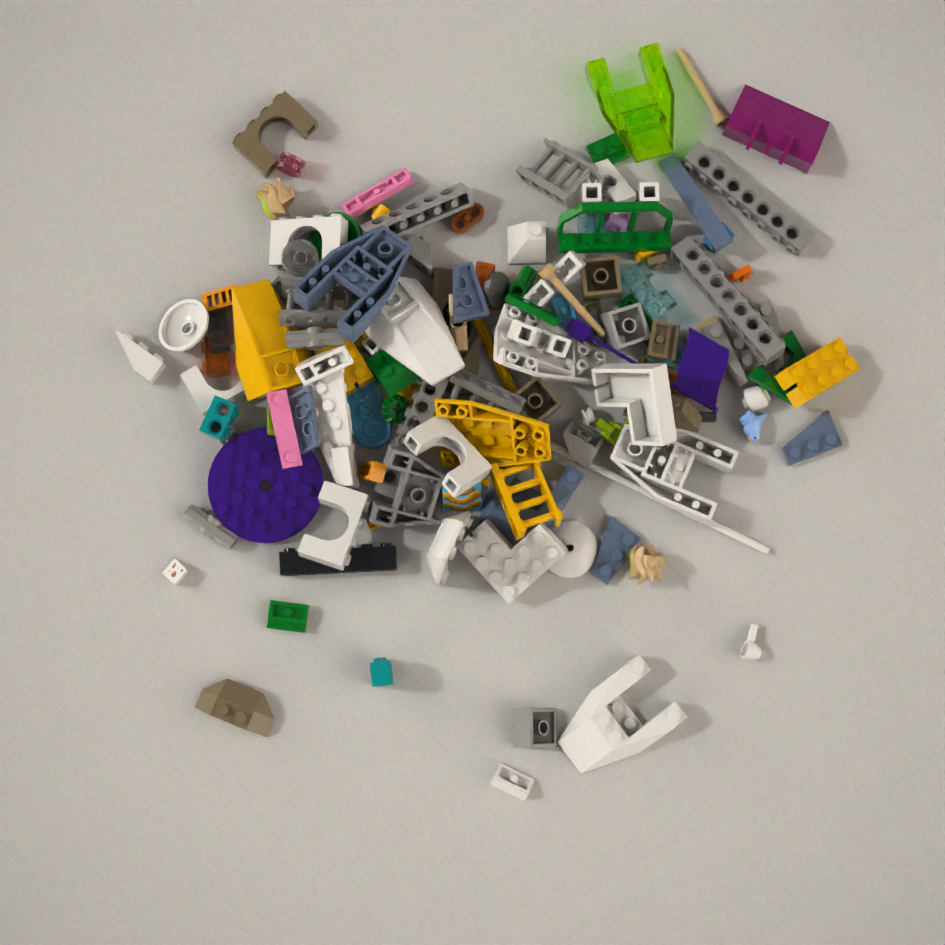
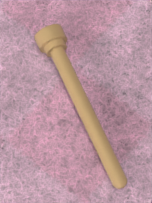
[676,48,729,127]
[538,263,606,337]

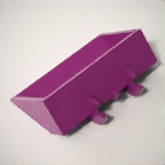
[722,84,830,173]

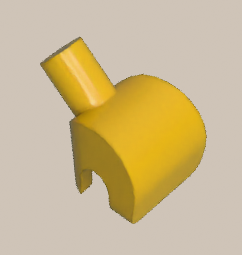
[369,204,392,219]

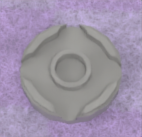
[281,239,319,277]

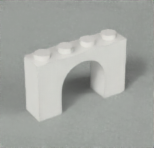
[579,182,660,215]
[269,214,348,269]
[180,344,246,416]
[403,416,492,498]
[297,481,371,571]

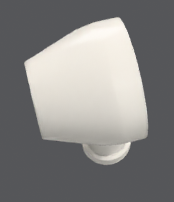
[741,623,762,660]

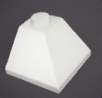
[507,221,546,265]

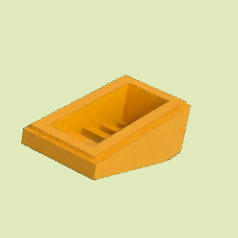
[201,285,238,312]
[358,461,387,483]

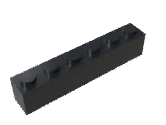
[279,543,397,577]

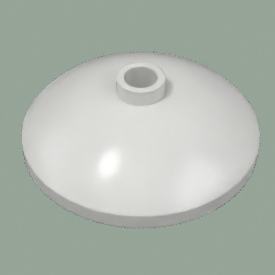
[159,299,209,352]
[548,520,598,578]

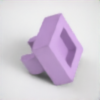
[603,213,628,232]

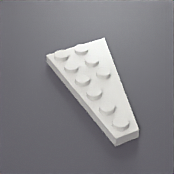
[294,368,360,489]

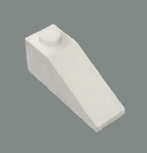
[295,345,354,385]

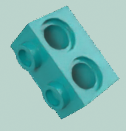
[199,395,240,442]
[370,657,394,687]

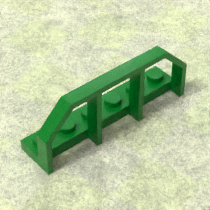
[556,201,673,254]

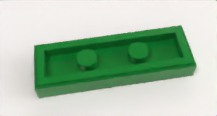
[504,293,562,326]

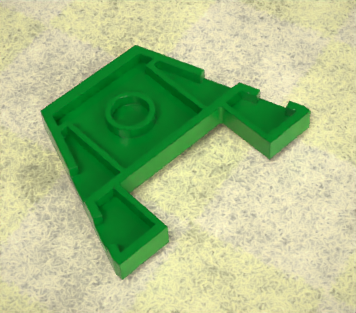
[747,330,806,406]

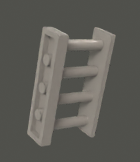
[515,138,601,210]
[279,280,359,327]
[449,369,527,414]

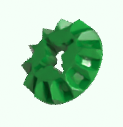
[381,394,409,425]

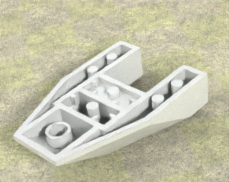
[610,424,739,526]
[557,655,688,773]

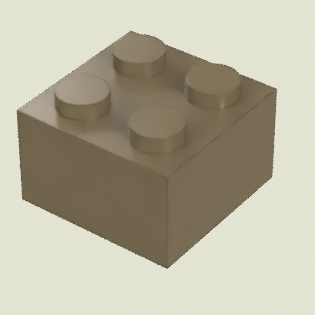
[579,255,622,301]
[514,377,562,422]

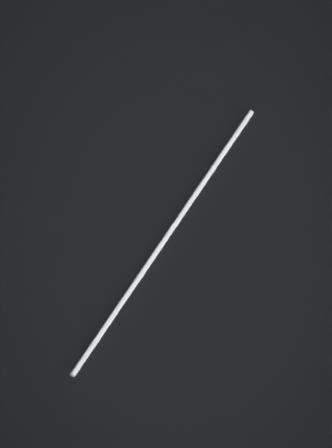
[304,326,770,554]

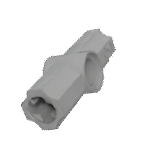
[285,327,345,350]
[182,504,239,550]

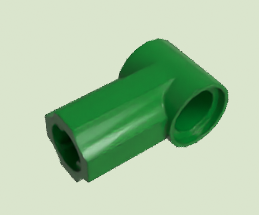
[509,265,538,297]

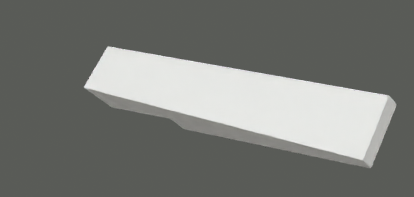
[490,251,586,336]

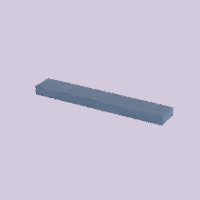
[658,153,733,252]

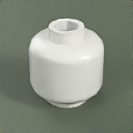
[741,384,771,412]

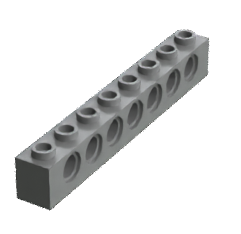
[682,140,816,256]
[670,236,786,367]
[372,375,451,500]

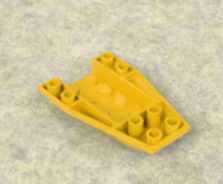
[231,279,313,402]
[434,398,552,468]

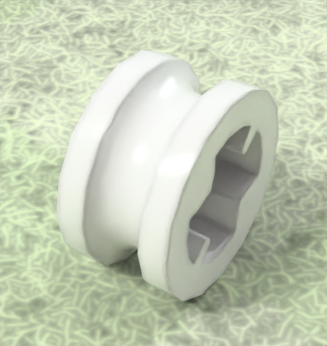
[581,407,596,426]

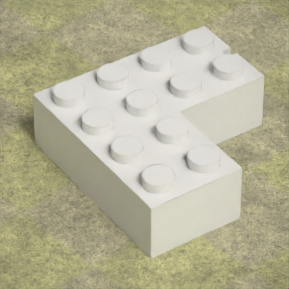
[591,363,677,446]
[456,518,568,604]

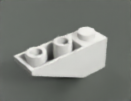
[116,330,167,384]

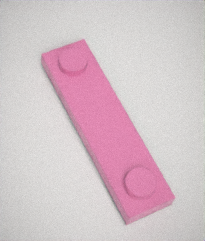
[341,168,415,218]
[266,389,303,469]

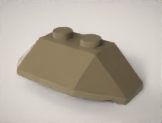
[623,392,702,433]
[195,679,274,737]

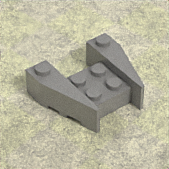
[698,299,784,388]
[367,444,446,528]

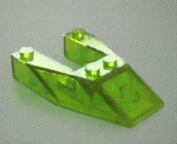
[585,42,674,163]

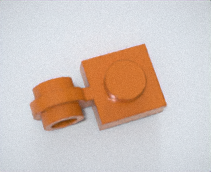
[719,264,753,287]

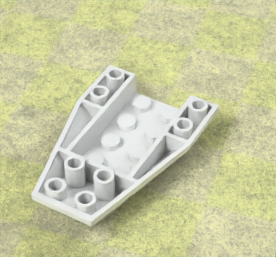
[365,277,465,386]
[493,303,606,385]
[426,511,474,586]

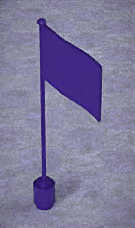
[564,317,729,414]

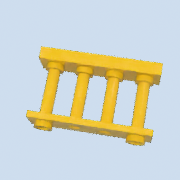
[489,462,563,540]

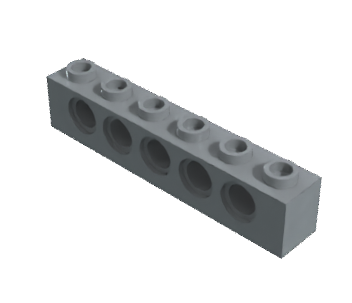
[359,182,474,237]

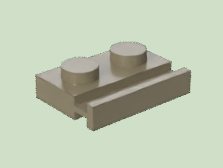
[647,320,680,363]

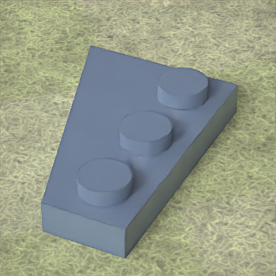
[453,262,490,324]
[288,385,320,455]
[781,410,843,466]
[591,516,642,585]

